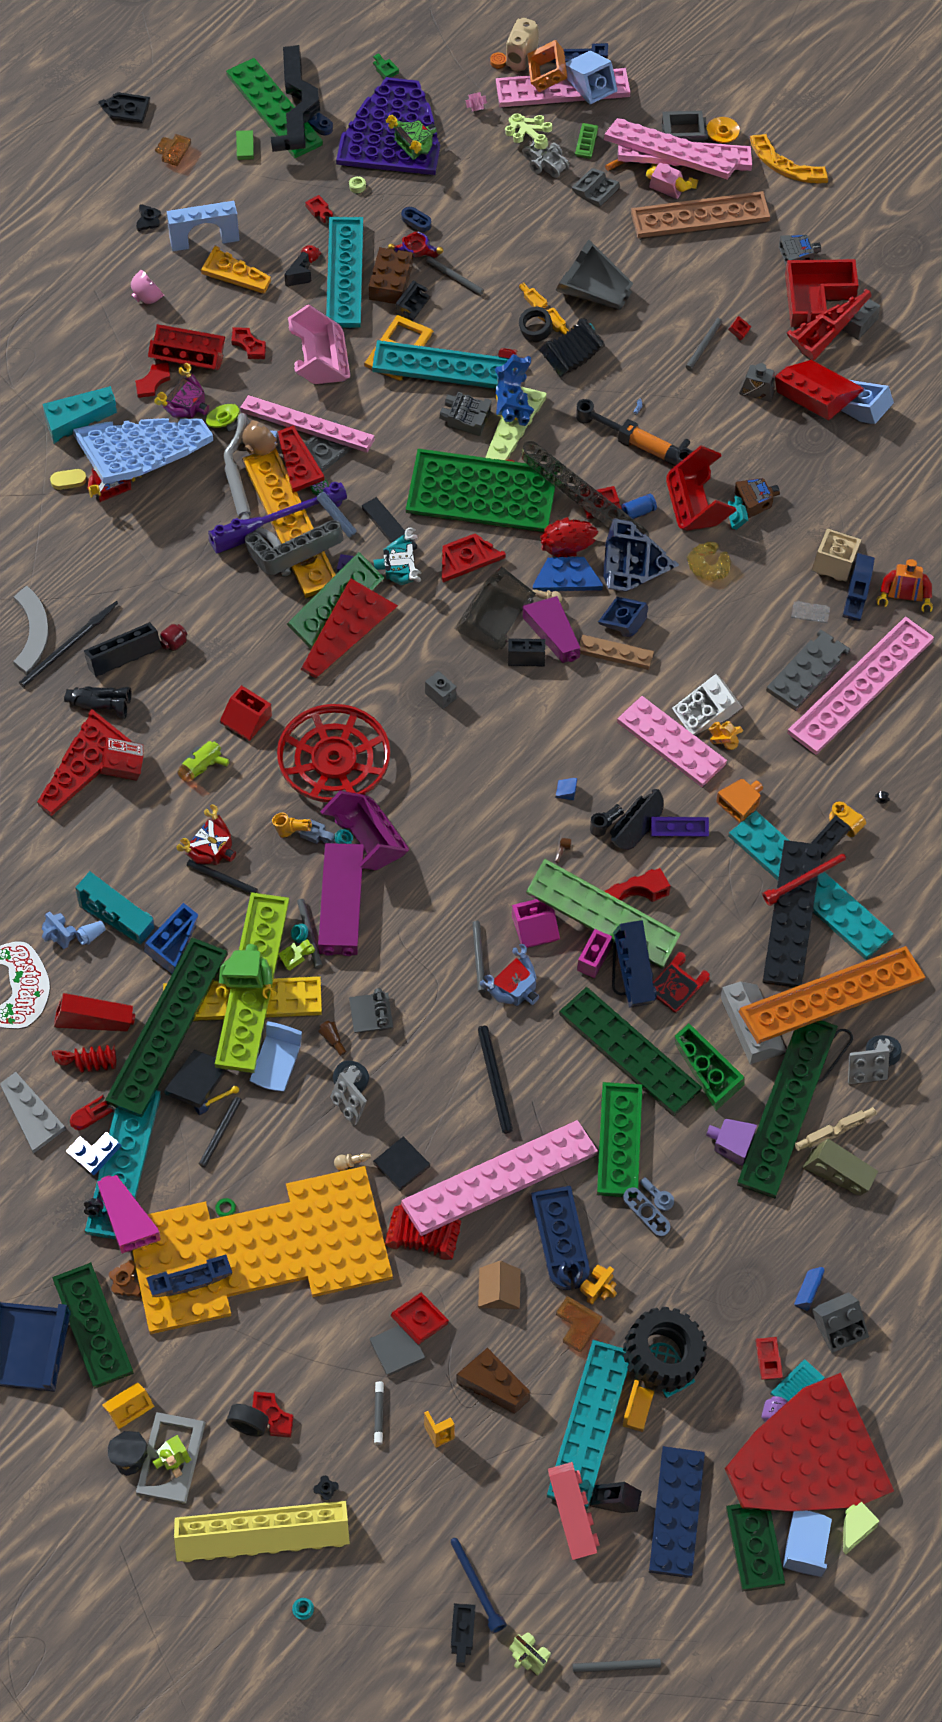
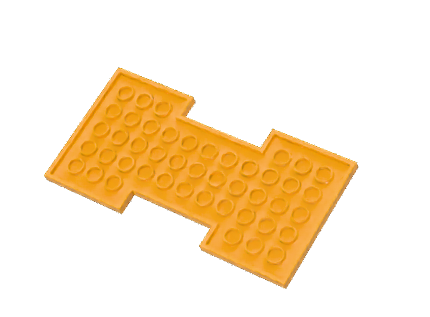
[132,1166,393,1334]

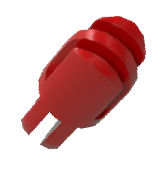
[70,1095,113,1131]

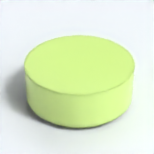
[349,176,366,193]

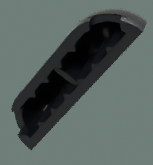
[610,789,664,850]

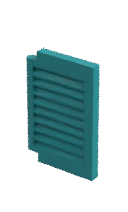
[770,1359,825,1401]

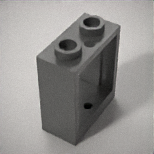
[661,111,708,143]

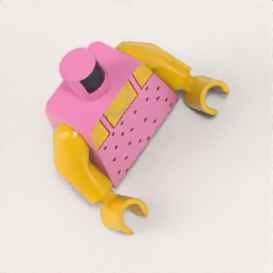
[646,163,699,199]

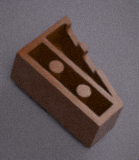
[456,1347,531,1414]

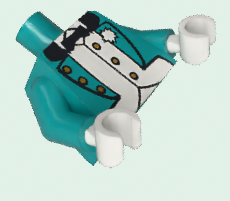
[373,528,422,585]

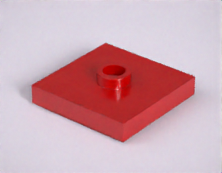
[391,1292,449,1345]

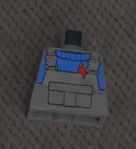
[779,235,821,266]

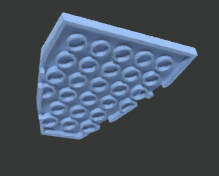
[73,418,213,484]

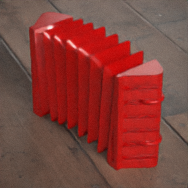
[385,1205,462,1260]

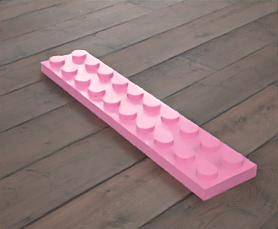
[787,616,934,755]
[401,1120,598,1236]

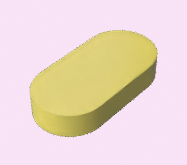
[50,469,86,490]

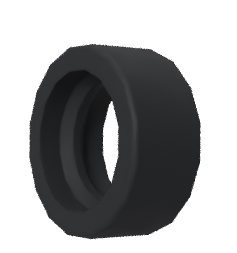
[519,307,553,342]
[226,1404,269,1437]

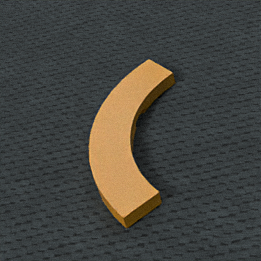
[750,134,828,183]

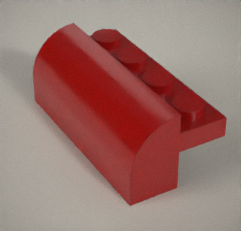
[148,324,225,370]

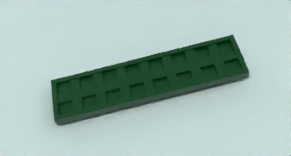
[559,987,702,1116]

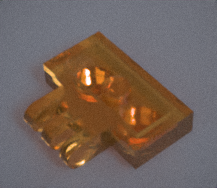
[155,134,191,166]

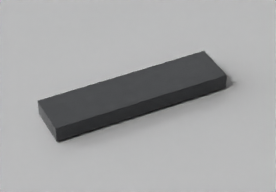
[362,497,417,551]

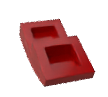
[755,1337,783,1380]

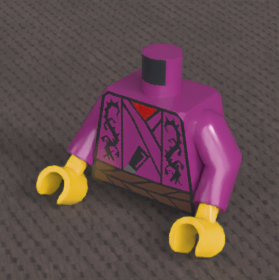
[154,363,209,419]

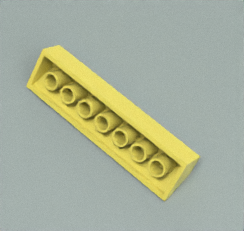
[174,1501,350,1562]

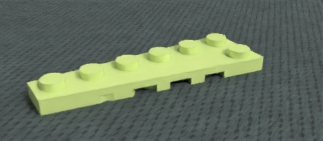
[485,387,547,460]

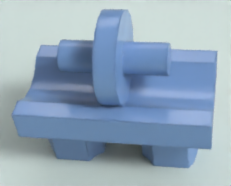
[42,912,76,949]

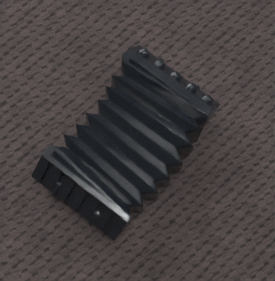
[539,318,605,378]

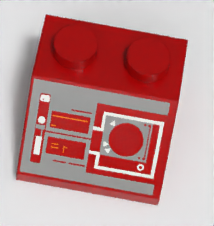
[100,737,143,781]

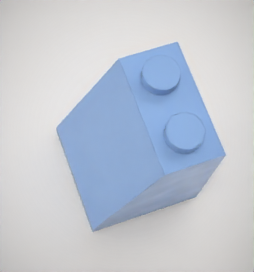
[565,51,618,104]

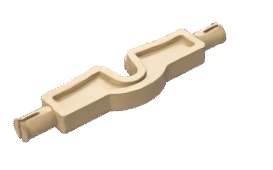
[795,1107,877,1151]

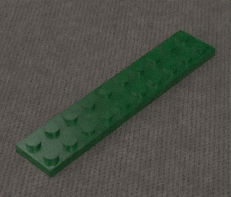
[105,937,228,1118]
[737,1020,838,1199]

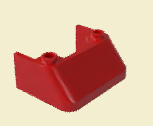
[666,445,737,531]

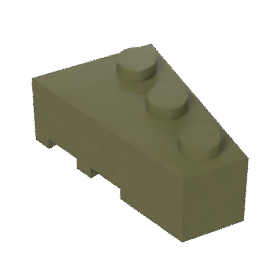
[802,1139,878,1196]

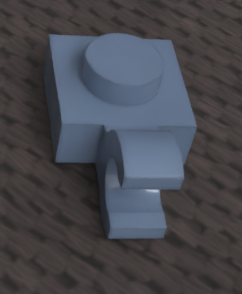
[300,818,335,844]

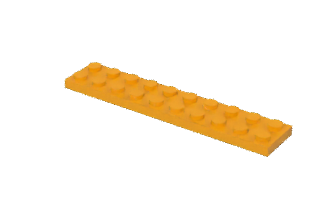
[242,448,335,598]

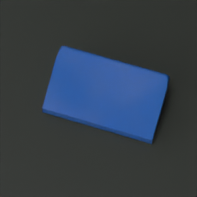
[794,1267,825,1311]

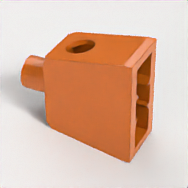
[716,779,763,824]

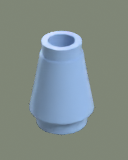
[75,921,106,945]

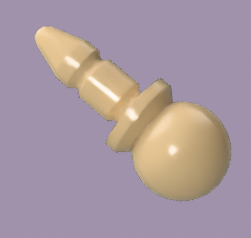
[528,590,562,603]
[334,1153,371,1171]

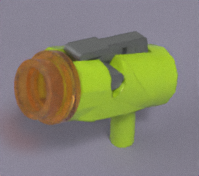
[177,741,229,782]

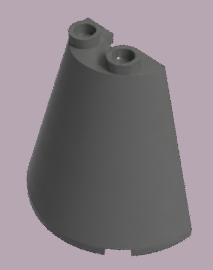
[556,240,633,310]

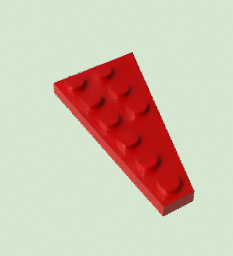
[300,578,398,678]
[37,709,132,816]

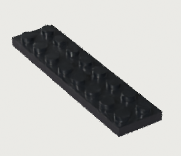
[763,840,822,987]

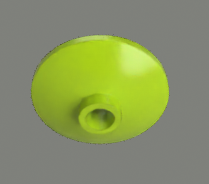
[206,404,240,428]

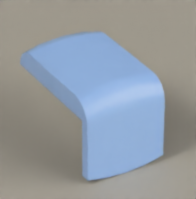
[250,1022,302,1092]
[783,1511,832,1577]

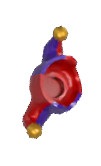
[388,231,443,258]

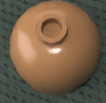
[242,420,278,456]

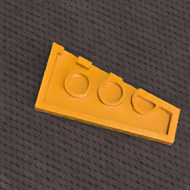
[201,245,271,294]

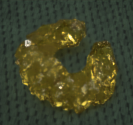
[687,542,731,582]

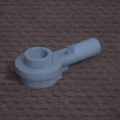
[640,1177,674,1211]

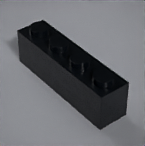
[84,622,162,677]

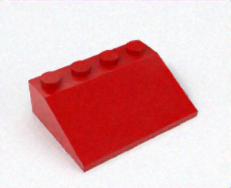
[775,360,864,421]

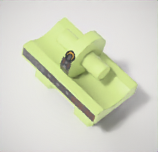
[509,1632,551,1676]

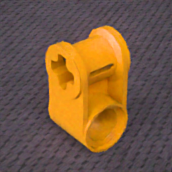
[829,801,866,837]

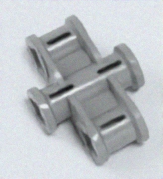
[522,140,569,178]

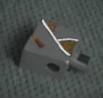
[739,363,776,402]

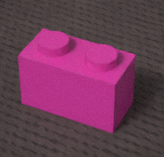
[577,929,612,978]

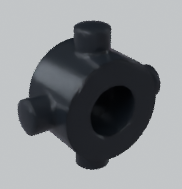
[875,791,890,804]

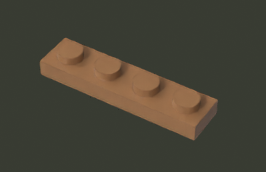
[579,635,654,670]

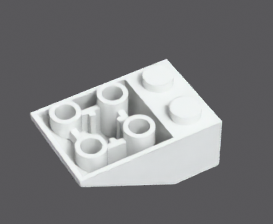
[672,674,743,735]

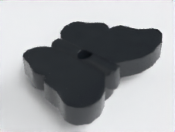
[136,204,161,231]

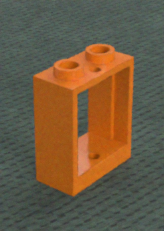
[527,40,567,92]

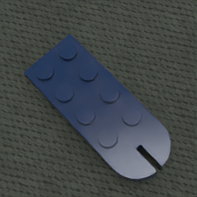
[531,1186,590,1290]

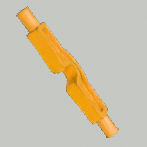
[519,283,569,335]

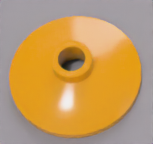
[706,117,740,143]

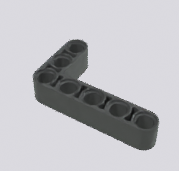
[245,520,344,575]

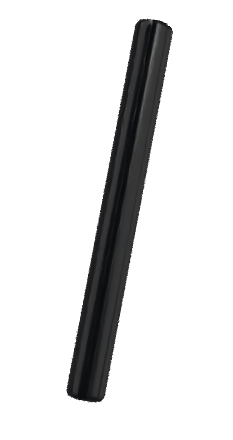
[478,1025,513,1134]

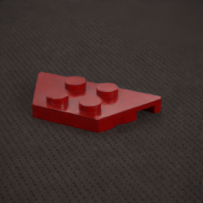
[442,533,506,583]

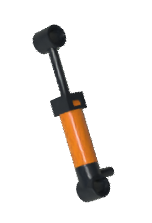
[576,399,692,466]

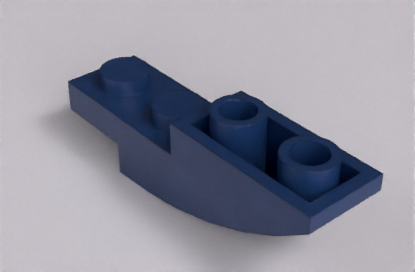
[842,553,875,622]

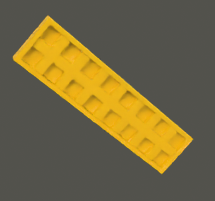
[163,977,322,1021]

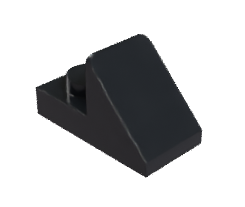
[284,252,312,287]

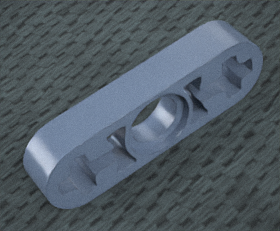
[623,1188,670,1237]

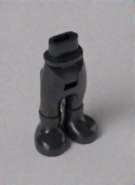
[64,686,132,719]

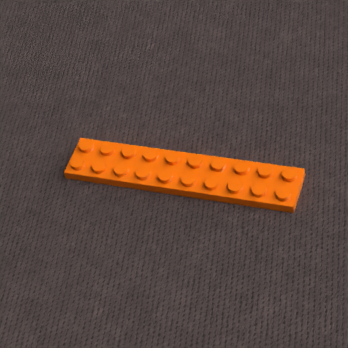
[738,946,925,1044]

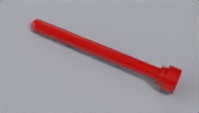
[762,854,846,906]

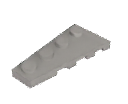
[0,1072,65,1154]

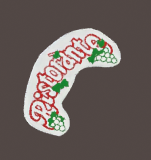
[0,942,50,1028]

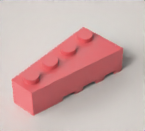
[548,1462,600,1560]

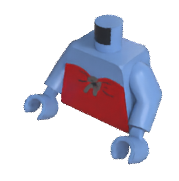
[480,944,539,1006]

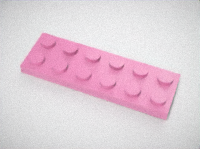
[617,696,727,787]

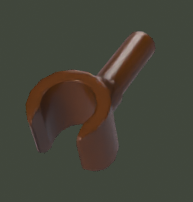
[554,838,571,863]

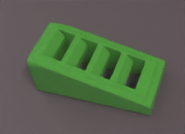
[575,123,598,159]

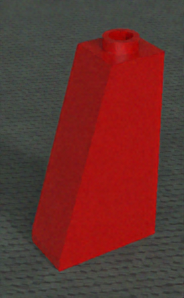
[54,993,135,1032]

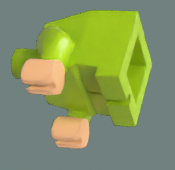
[153,1435,192,1478]

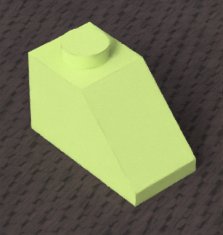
[843,1502,879,1554]

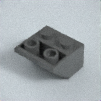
[812,1292,869,1353]

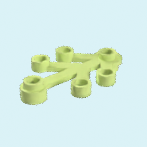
[505,113,552,149]

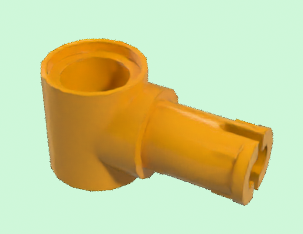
[272,813,312,837]

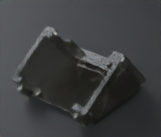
[454,566,536,650]

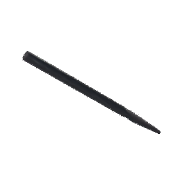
[19,601,118,688]

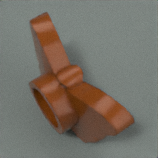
[109,1260,141,1297]

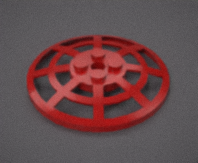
[277,704,390,803]

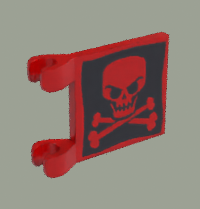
[653,952,710,1013]

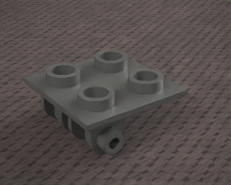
[349,988,393,1033]

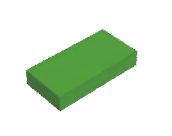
[236,130,254,160]

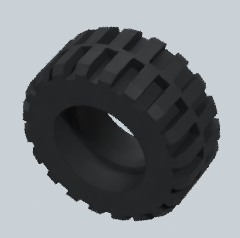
[623,1307,707,1392]

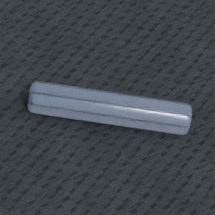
[317,492,357,538]

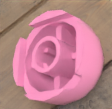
[131,270,164,304]

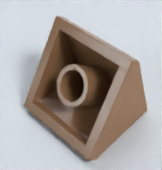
[478,1261,521,1309]

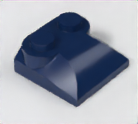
[598,597,648,637]

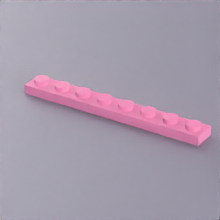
[240,395,375,452]

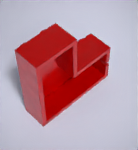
[785,259,859,327]

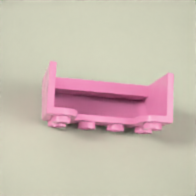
[288,304,350,384]

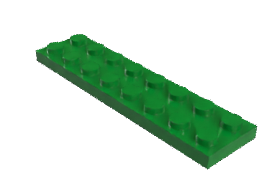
[226,58,323,159]

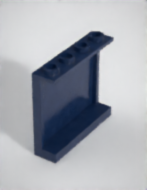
[0,1302,71,1392]

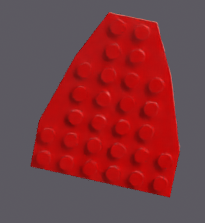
[725,1373,894,1512]

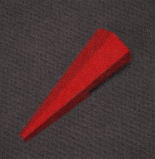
[787,289,871,361]

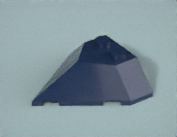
[603,519,679,592]

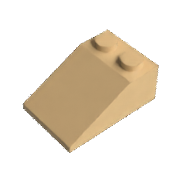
[812,529,861,581]

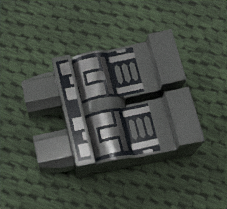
[439,392,492,436]

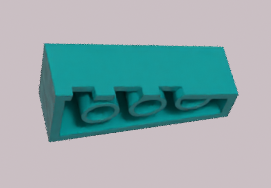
[42,386,117,444]
[75,871,155,945]

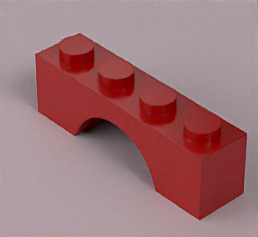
[604,868,671,902]

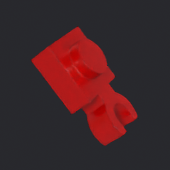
[305,195,333,223]

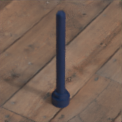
[451,1538,507,1634]

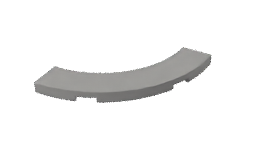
[13,585,49,675]

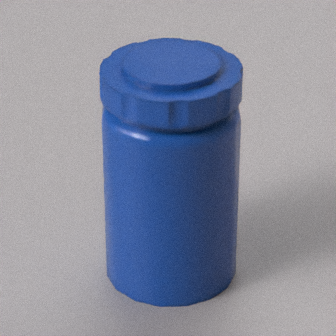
[622,493,657,521]

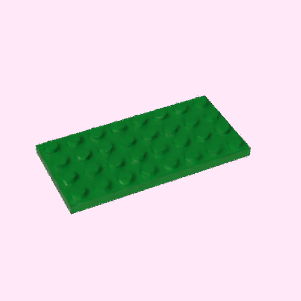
[406,449,558,532]

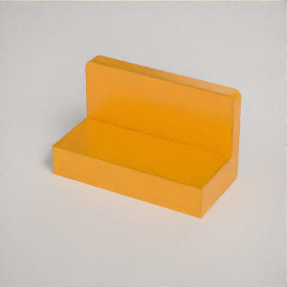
[623,1380,654,1432]
[102,1383,155,1430]
[424,1411,455,1448]

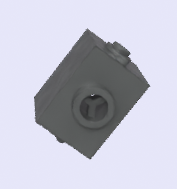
[425,671,457,709]

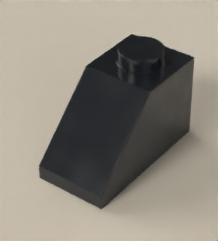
[590,1482,642,1513]

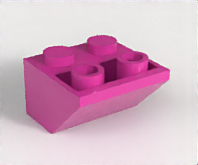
[512,899,560,948]

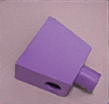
[706,1119,757,1166]

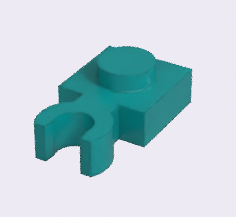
[728,496,749,530]

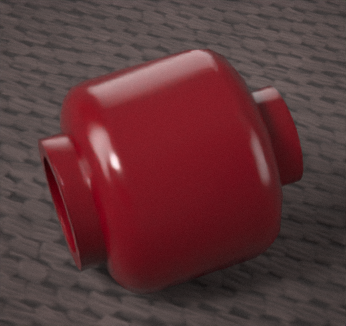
[160,624,188,651]

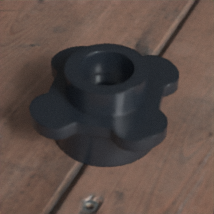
[84,1198,104,1217]
[313,1475,339,1501]

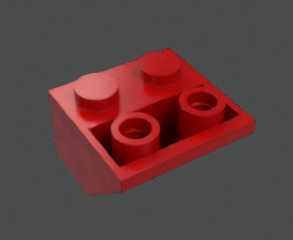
[220,685,272,741]

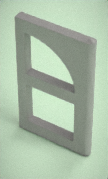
[136,1412,206,1504]

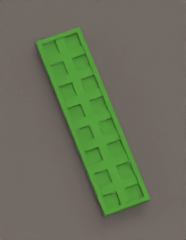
[526,859,681,968]

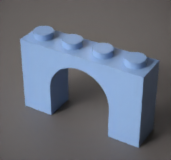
[167,201,239,251]

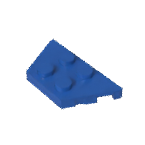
[532,557,603,592]

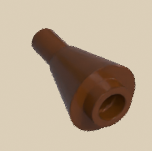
[318,1020,347,1056]

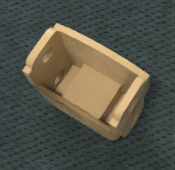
[506,18,539,72]

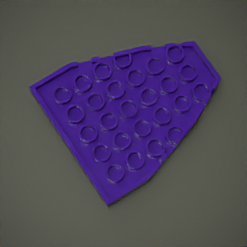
[336,77,440,175]

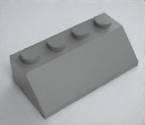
[721,981,786,1064]

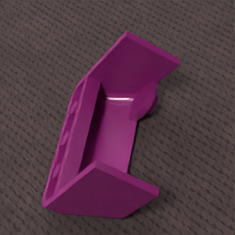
[320,791,409,870]

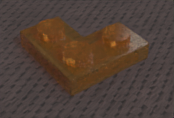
[556,1296,602,1353]

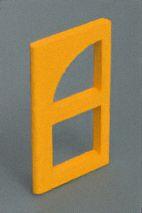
[364,315,434,381]

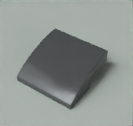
[572,168,620,207]

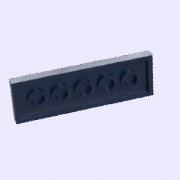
[649,1446,705,1578]

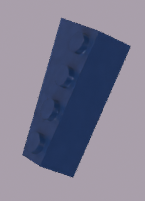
[613,920,657,1008]

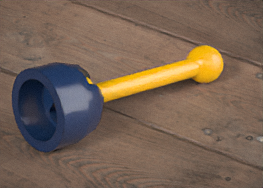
[194,1086,239,1115]

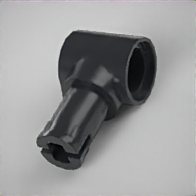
[590,804,624,837]

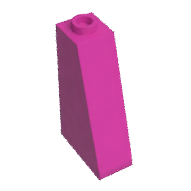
[97,1175,161,1254]

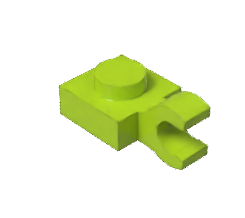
[279,939,315,971]

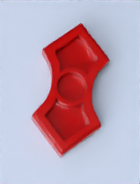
[231,327,266,359]
[135,363,170,398]
[252,1391,294,1438]

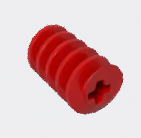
[74,1045,117,1073]

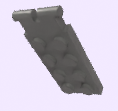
[766,629,851,711]

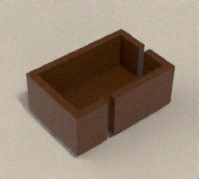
[369,247,413,304]

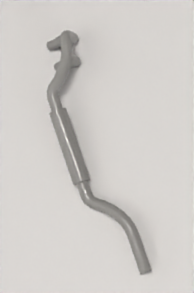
[224,413,290,576]

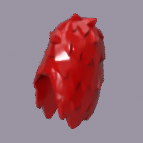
[540,517,599,557]

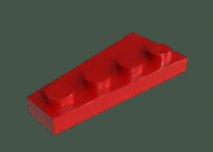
[278,425,325,493]

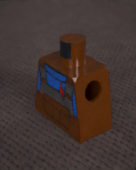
[734,478,780,518]

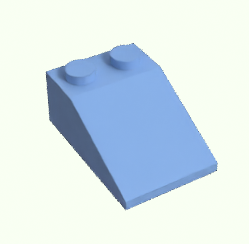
[841,380,894,424]

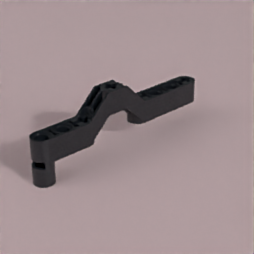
[271,45,320,152]

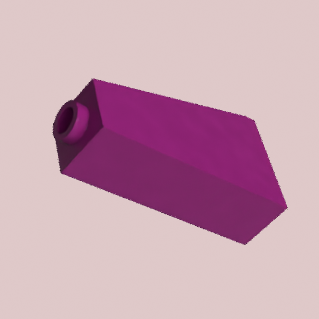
[522,596,580,663]

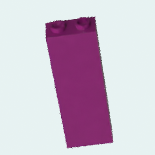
[318,843,364,956]

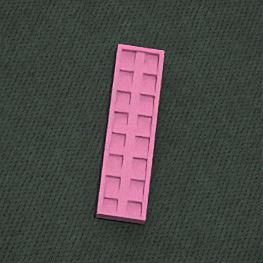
[496,68,630,107]
[604,118,741,180]
[617,142,752,171]

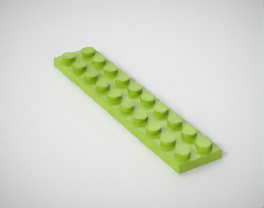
[215,893,289,1073]

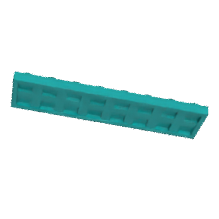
[547,1340,629,1509]

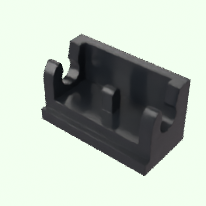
[396,280,430,321]
[508,638,545,666]

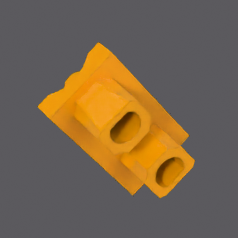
[709,721,744,750]
[580,1264,617,1305]

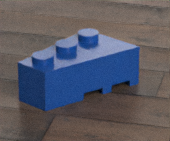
[144,903,198,974]

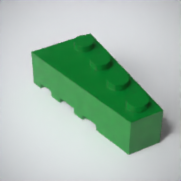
[675,1023,745,1111]

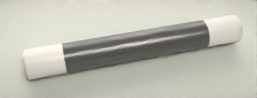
[374,1382,384,1445]

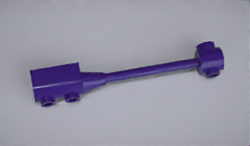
[208,482,347,554]

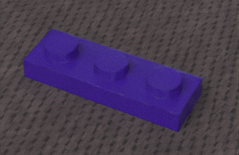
[651,817,709,837]

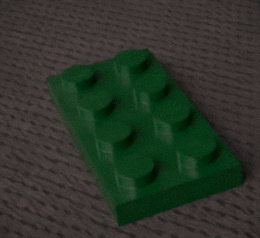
[726,1504,785,1592]

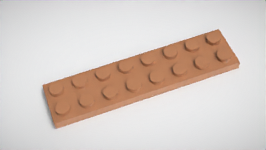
[631,191,770,238]

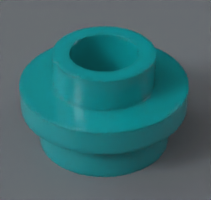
[334,829,353,844]
[291,924,309,943]
[292,1598,314,1620]

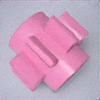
[465,92,487,111]

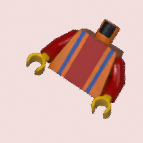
[876,559,933,612]

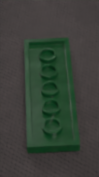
[52,1263,134,1389]

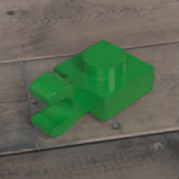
[373,53,399,79]

